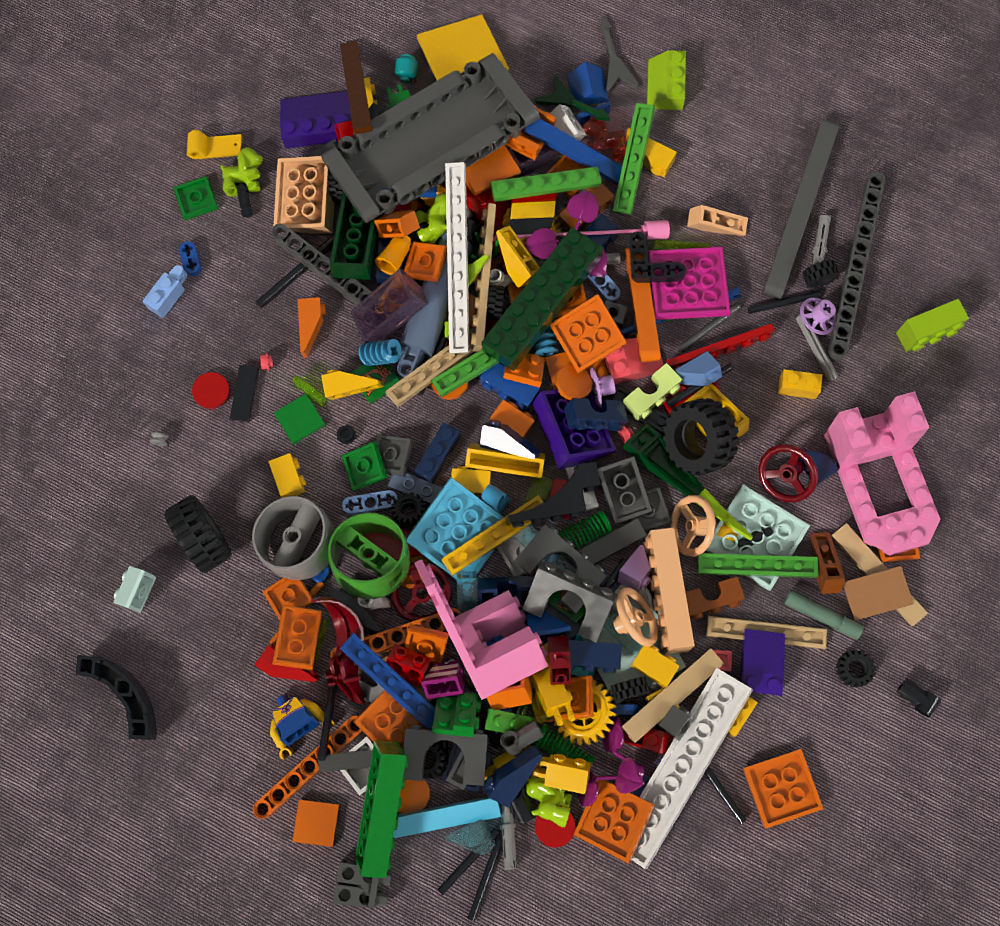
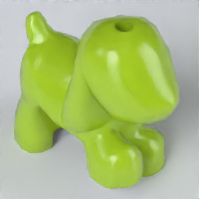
[221,147,263,197]
[415,193,447,244]
[525,776,572,828]

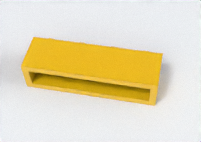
[465,443,545,478]

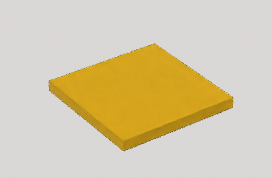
[417,14,509,81]

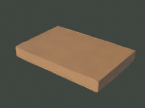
[843,566,914,621]

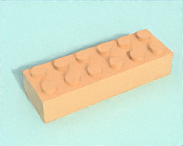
[643,528,695,655]

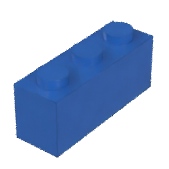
[480,363,540,411]

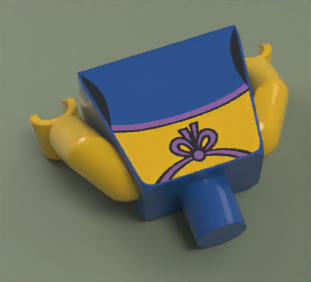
[270,694,334,760]

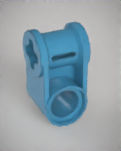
[482,484,512,515]

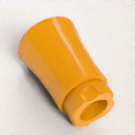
[375,236,412,276]

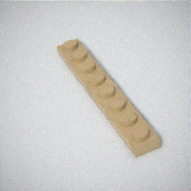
[470,203,496,352]

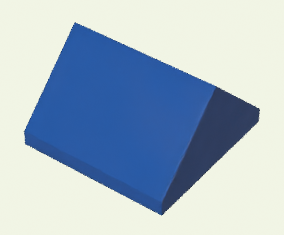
[568,62,609,105]

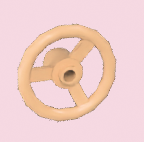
[670,495,716,557]
[613,587,658,647]

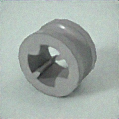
[150,432,169,446]

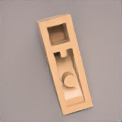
[687,205,748,236]

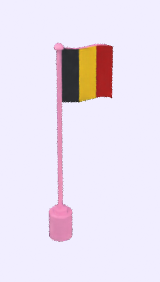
[508,193,670,240]

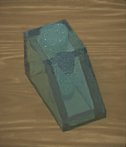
[457,571,477,611]
[445,819,495,855]

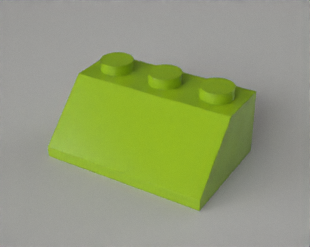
[647,50,686,110]

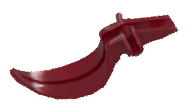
[311,597,365,704]

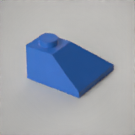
[526,612,571,639]

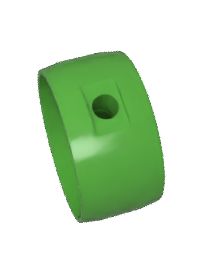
[328,513,410,599]

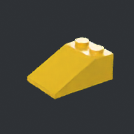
[684,383,749,439]

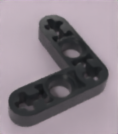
[629,231,686,283]

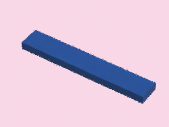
[523,119,622,185]
[339,633,435,730]

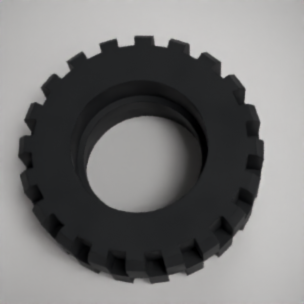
[663,398,739,476]
[164,495,232,573]

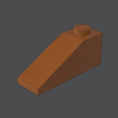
[810,532,845,594]

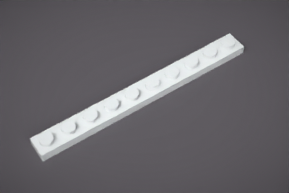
[445,162,470,354]

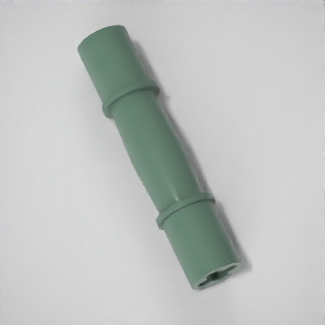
[784,590,864,640]

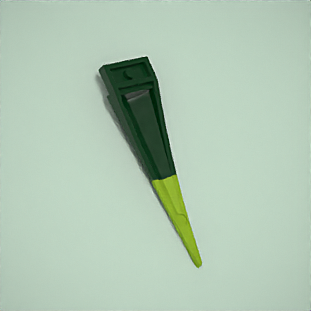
[623,423,753,540]

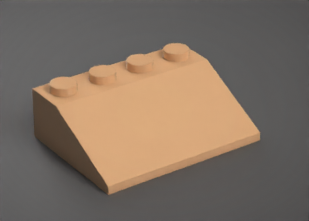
[273,156,335,234]

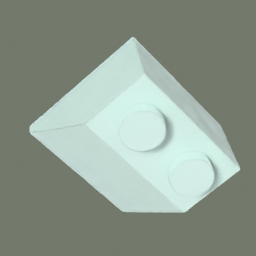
[113,566,156,613]

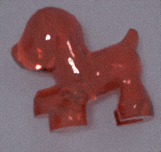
[583,116,626,162]

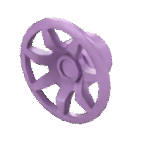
[800,298,836,335]
[590,367,616,408]

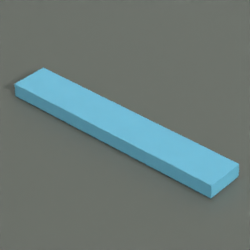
[393,797,501,838]

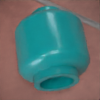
[395,54,418,83]

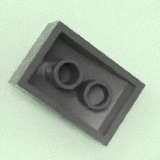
[597,454,652,524]

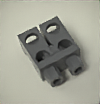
[333,861,392,909]

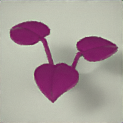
[525,191,607,277]
[577,716,644,807]

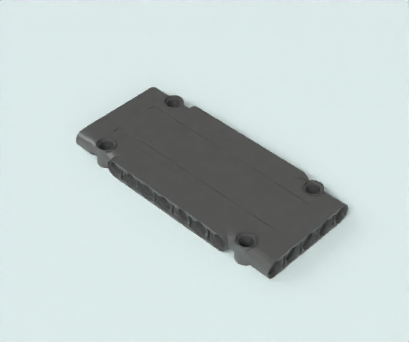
[320,53,540,223]

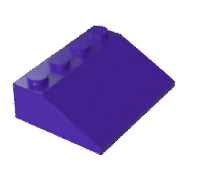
[280,91,352,149]
[532,389,617,469]

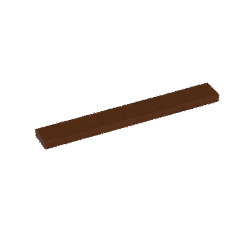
[340,41,373,135]

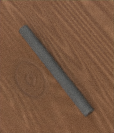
[678,303,741,352]

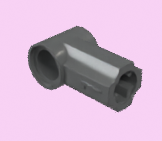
[500,720,543,756]

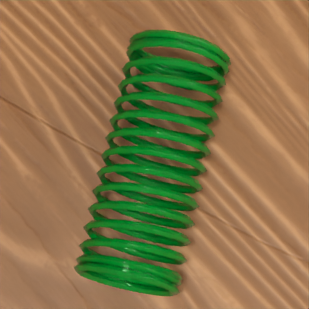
[558,510,612,557]
[531,723,595,765]

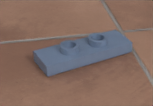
[388,473,443,504]

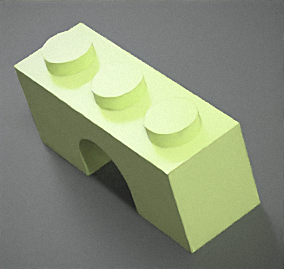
[623,363,682,421]

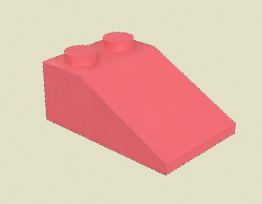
[604,338,664,385]

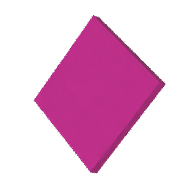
[648,247,731,320]

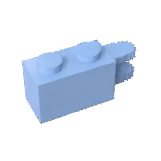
[142,265,187,318]

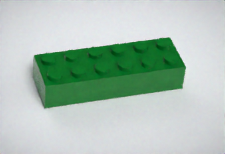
[355,740,408,878]

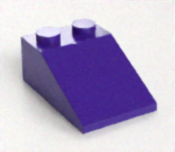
[739,628,785,696]

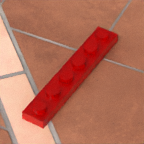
[665,323,775,372]

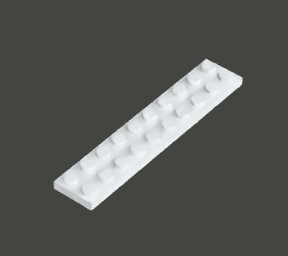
[631,668,753,869]

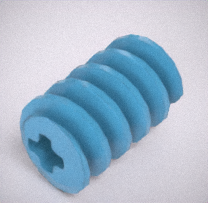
[534,320,558,357]
[359,339,401,366]

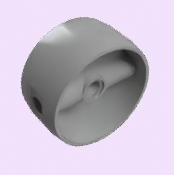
[252,496,336,580]

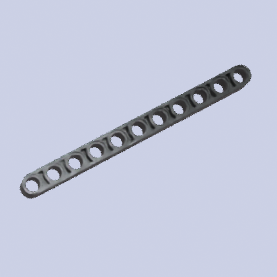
[763,119,840,299]
[827,172,885,362]

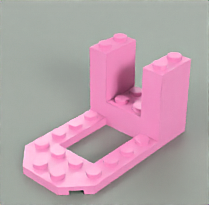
[824,391,941,556]
[414,559,548,700]

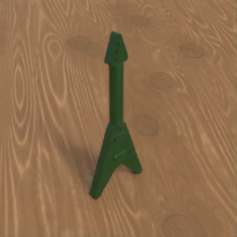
[535,76,610,121]

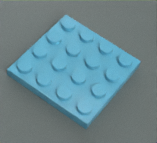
[406,478,504,587]

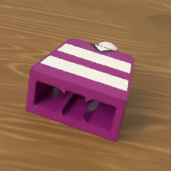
[421,659,466,699]

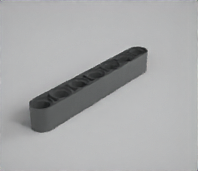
[272,224,376,312]

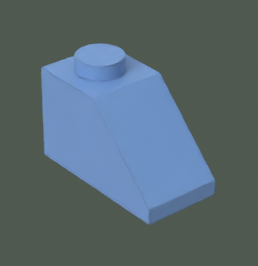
[675,351,722,386]

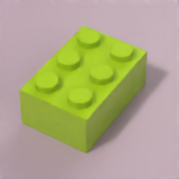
[896,299,969,352]

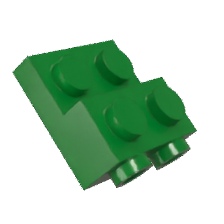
[432,693,482,737]

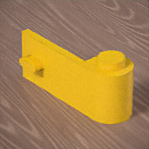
[187,130,242,159]

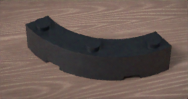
[75,655,157,740]

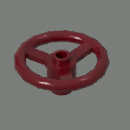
[758,444,818,503]
[390,561,453,622]

